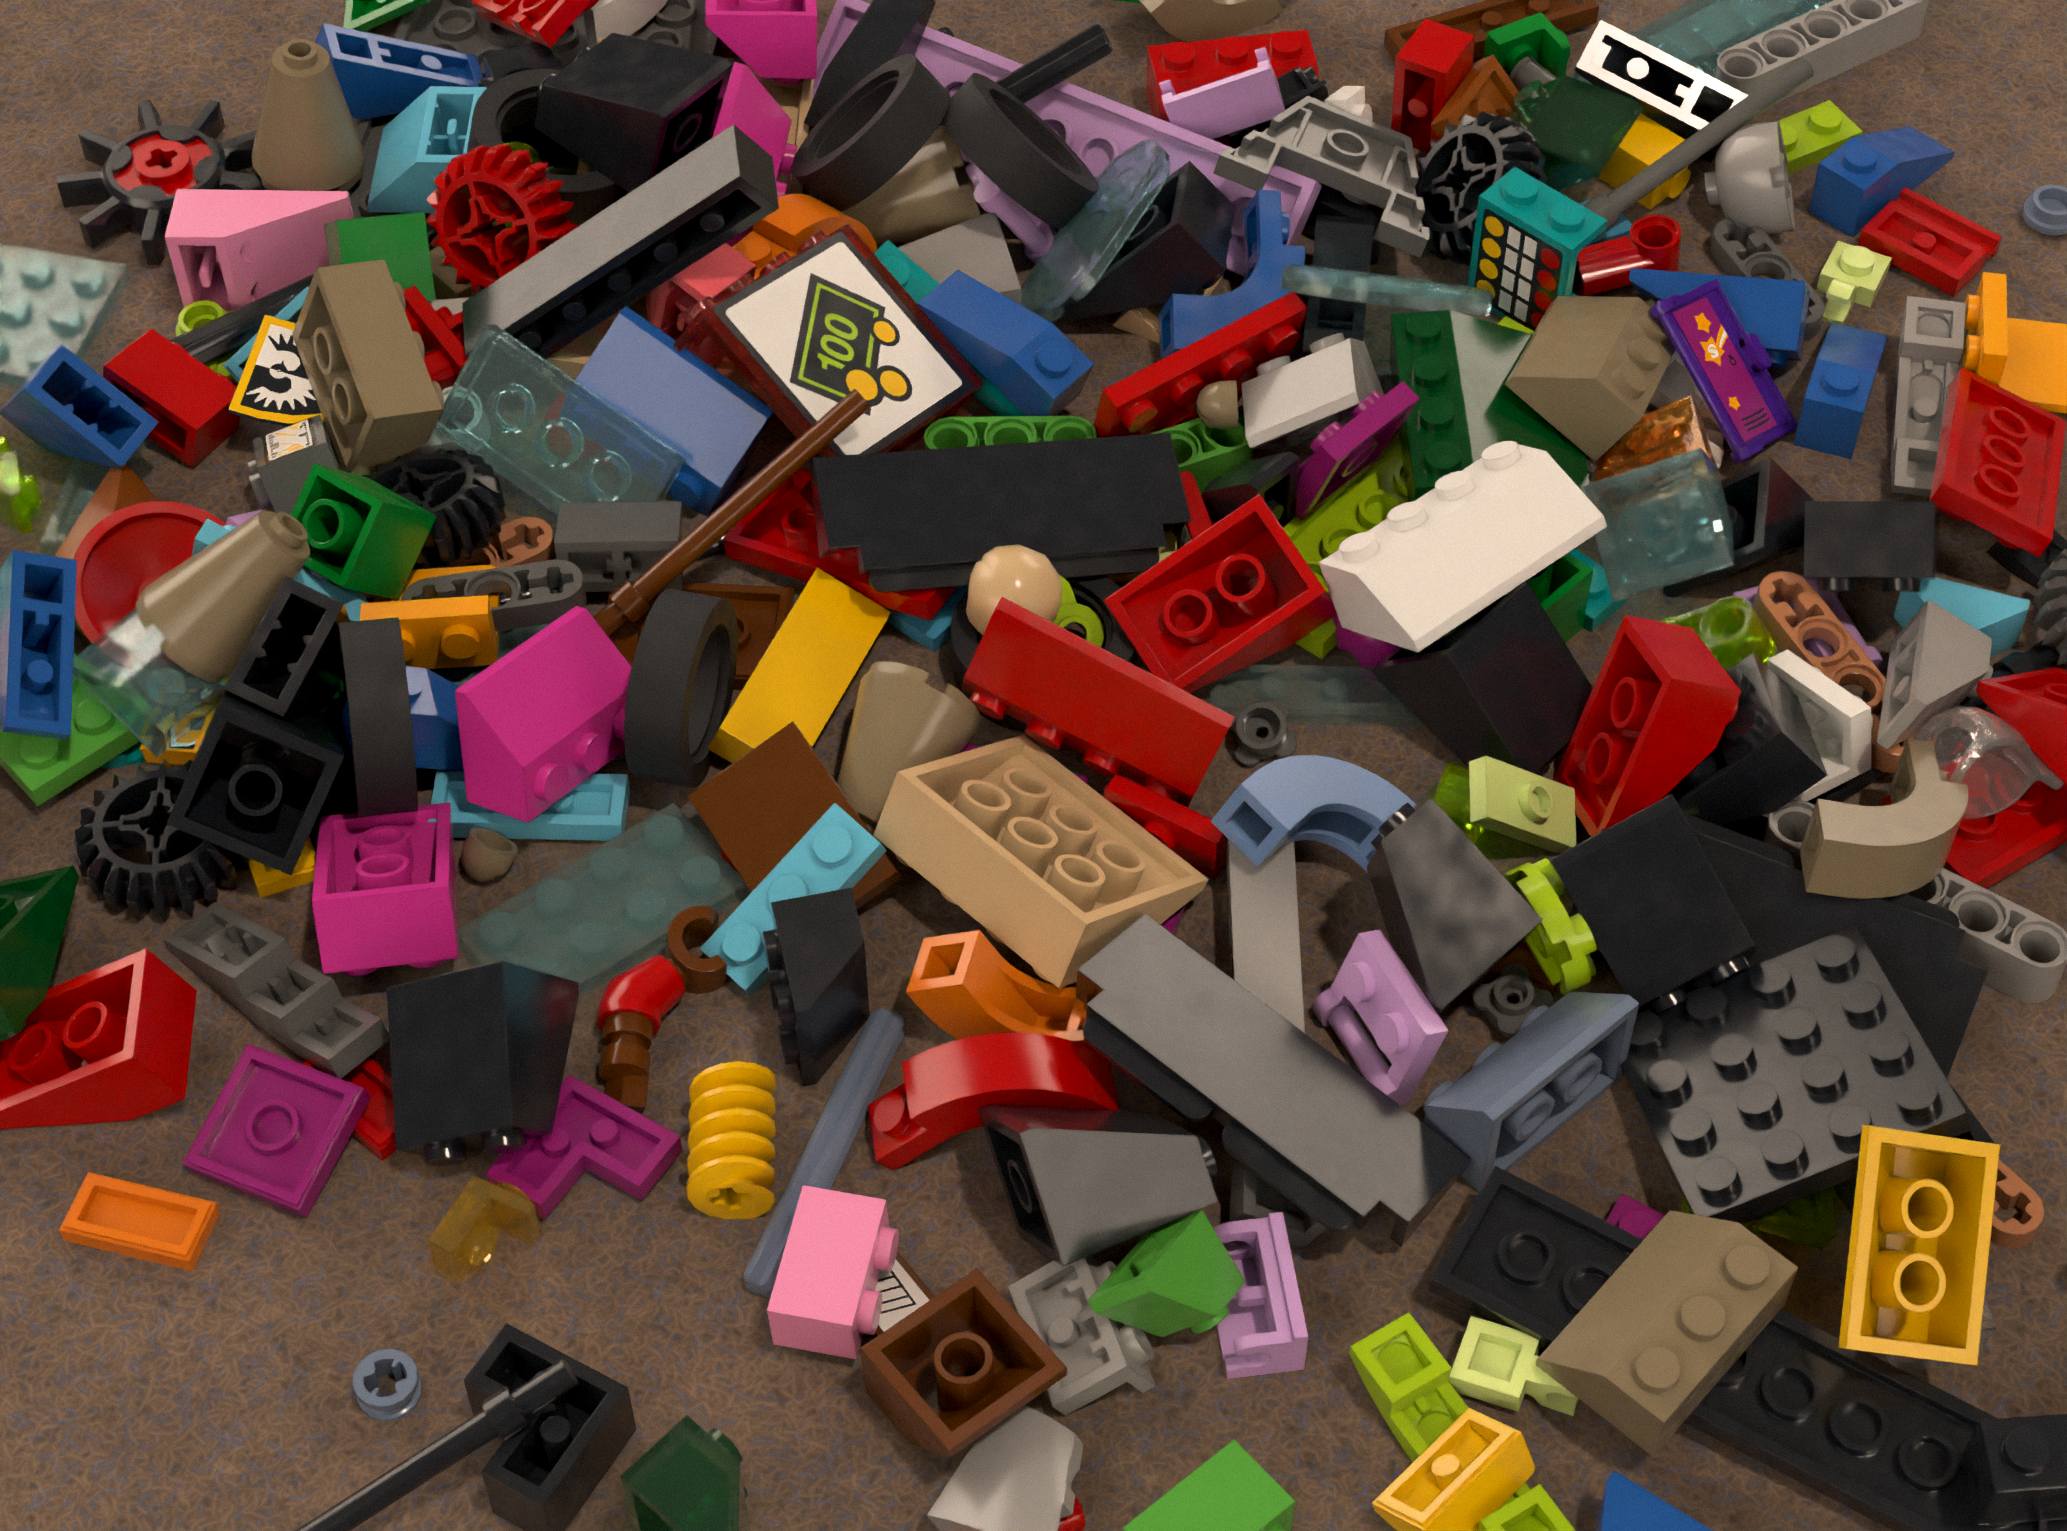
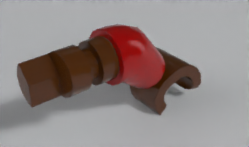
[596,905,728,1113]

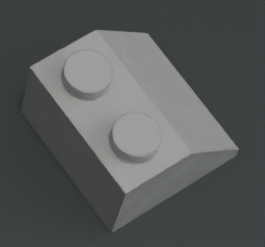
[1241,333,1384,451]

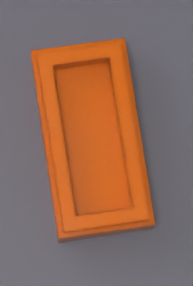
[59,1172,221,1271]

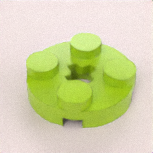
[1503,858,1597,995]

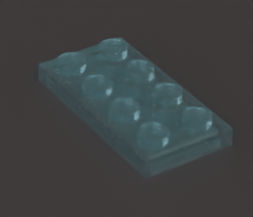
[459,803,748,1000]

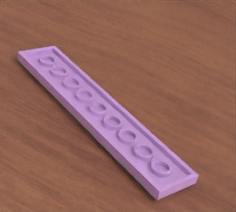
[812,0,1322,277]

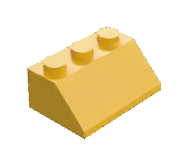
[1838,1125,2000,1366]

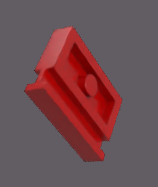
[1857,187,2002,297]

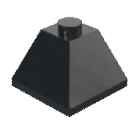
[1663,457,1814,598]

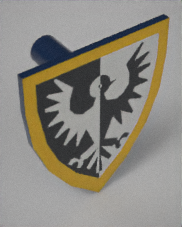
[228,315,325,426]

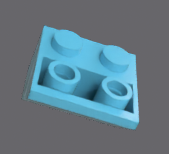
[368,86,487,213]

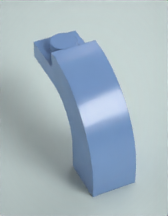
[1211,755,1417,873]

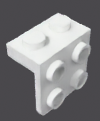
[1762,649,1873,817]

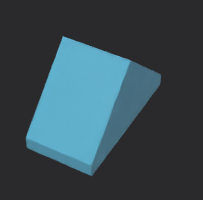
[1893,577,2030,657]

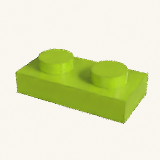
[1778,100,1863,174]

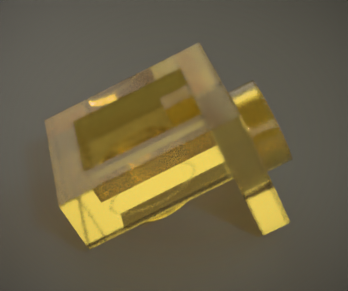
[428,1175,540,1285]

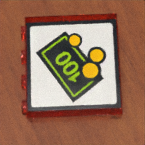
[673,224,985,510]

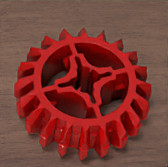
[426,144,578,295]

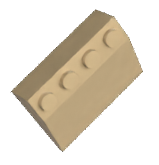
[873,734,1209,988]

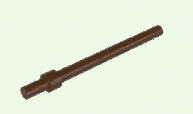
[593,388,871,637]

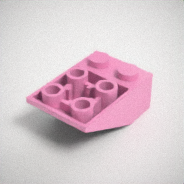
[165,189,354,312]

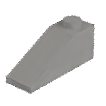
[1877,599,1993,749]

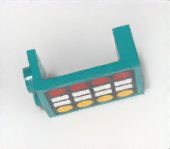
[1466,167,1608,332]

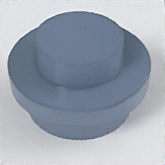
[2022,184,2067,236]

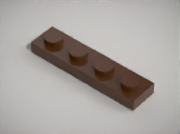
[1384,0,1599,61]

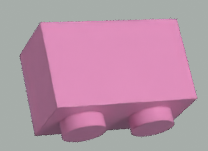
[767,1185,899,1359]

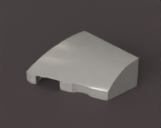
[927,1405,1084,1531]

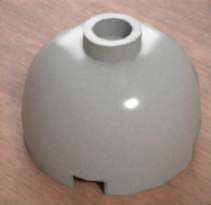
[1705,121,1795,235]

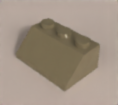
[292,259,444,476]
[1505,296,1676,462]
[1536,1210,1798,1457]

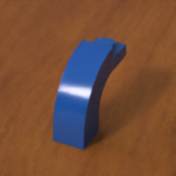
[1159,189,1305,360]

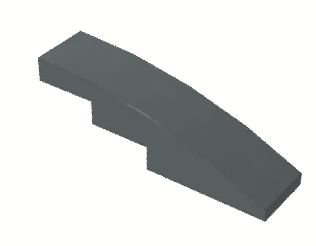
[164,902,389,1079]

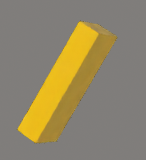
[707,568,891,764]

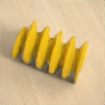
[686,1061,776,1219]

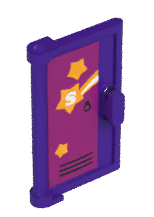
[1649,279,1798,465]

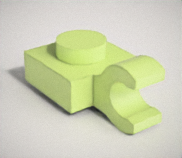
[1816,241,1892,325]
[1449,1316,1579,1416]

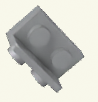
[1008,1255,1156,1416]

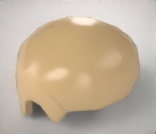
[966,544,1062,636]

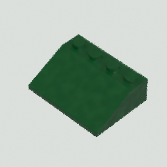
[1390,310,1594,504]

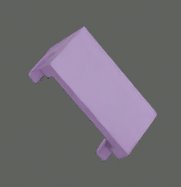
[1159,47,1285,139]
[1213,1212,1308,1379]

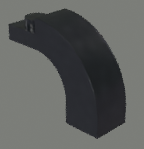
[1303,215,1374,357]

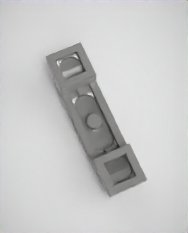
[1890,296,1966,497]

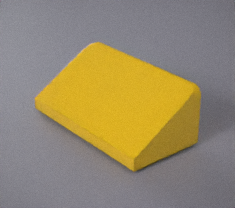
[1371,1408,1535,1531]

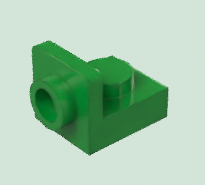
[1483,12,1571,81]

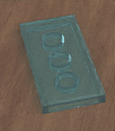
[434,324,686,516]

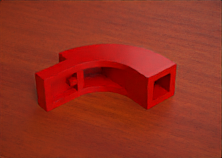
[868,1032,1120,1170]

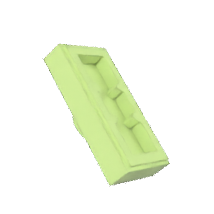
[1469,756,1576,853]

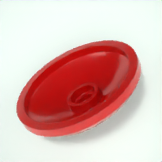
[73,501,227,681]

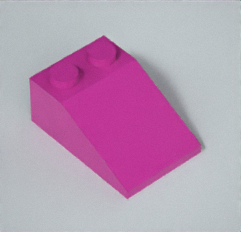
[312,802,459,976]

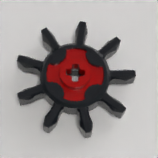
[57,100,267,265]

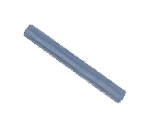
[744,1008,905,1299]

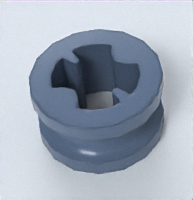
[353,1349,422,1422]

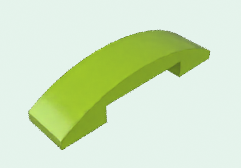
[1349,1312,1576,1531]

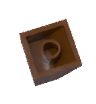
[860,1268,1067,1458]

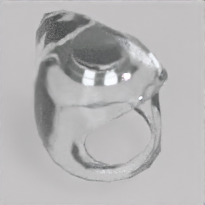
[1913,706,2064,819]

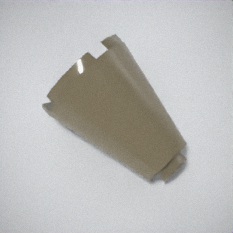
[251,39,365,191]
[841,128,981,245]
[136,511,310,684]
[837,661,981,843]

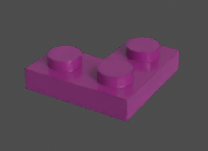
[485,1074,683,1220]

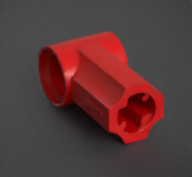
[1572,215,1682,296]

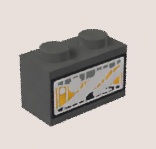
[247,415,343,515]

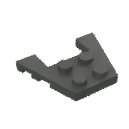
[1213,96,1430,258]

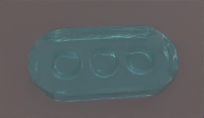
[1021,139,1171,322]
[1279,264,1493,316]

